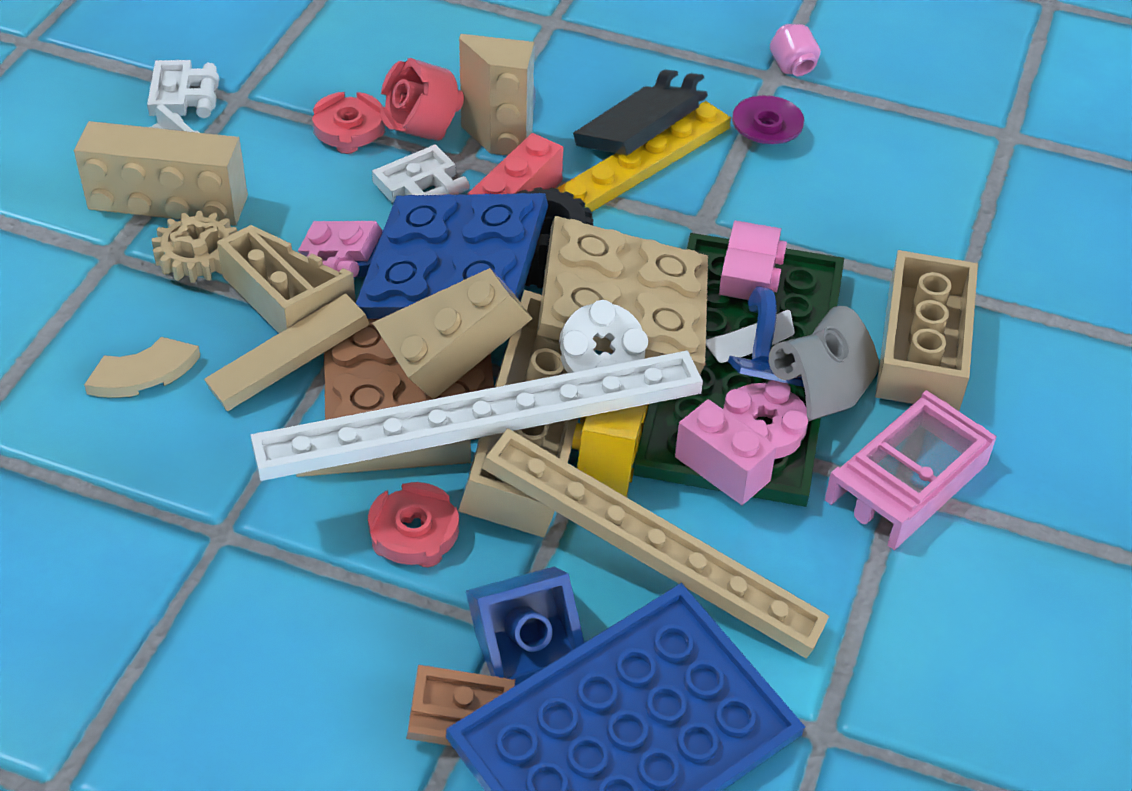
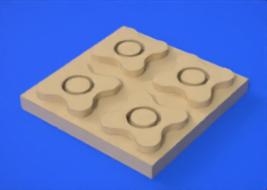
[537,216,708,375]

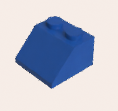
[466,566,584,686]

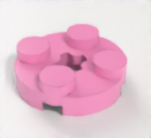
[723,380,808,459]

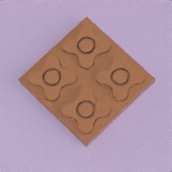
[324,319,494,440]

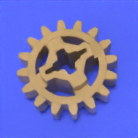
[152,211,237,283]

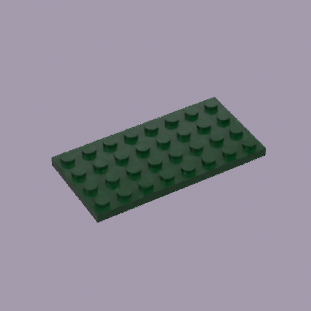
[633,233,844,507]

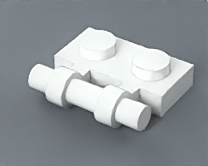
[147,60,219,118]
[372,144,470,203]

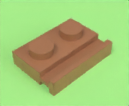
[406,665,515,746]

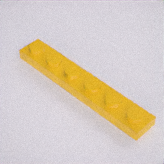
[556,100,731,212]

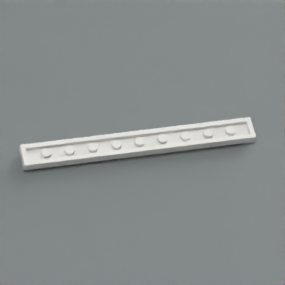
[250,350,703,481]

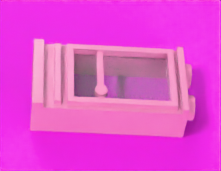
[825,390,997,551]

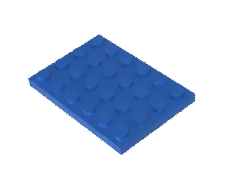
[446,583,805,791]

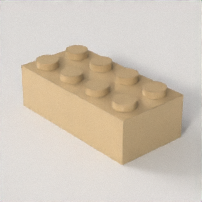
[74,121,248,225]
[875,250,978,411]

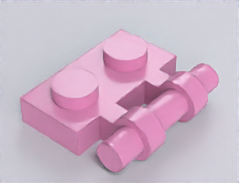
[298,221,383,277]

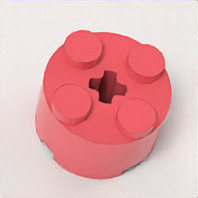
[380,58,464,141]

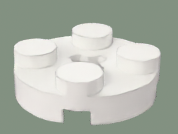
[559,300,648,373]

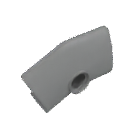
[769,306,879,421]

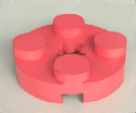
[312,92,385,154]
[368,482,459,567]

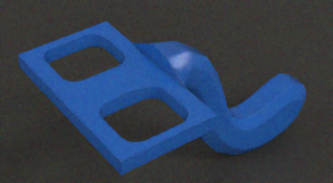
[728,286,804,387]

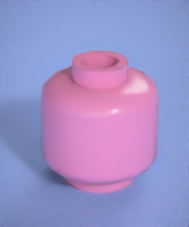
[770,24,821,76]

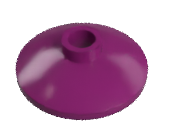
[732,95,804,144]

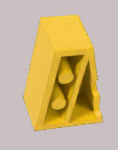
[572,404,649,497]

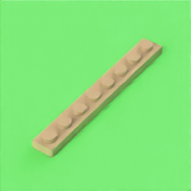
[482,428,829,659]

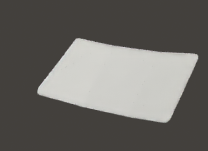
[706,310,795,363]

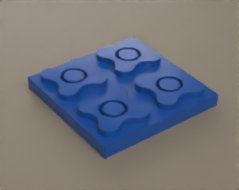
[356,193,548,319]

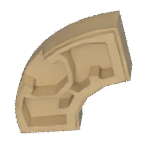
[84,337,201,398]

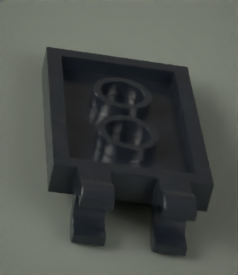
[573,69,708,155]

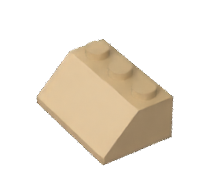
[459,34,534,155]

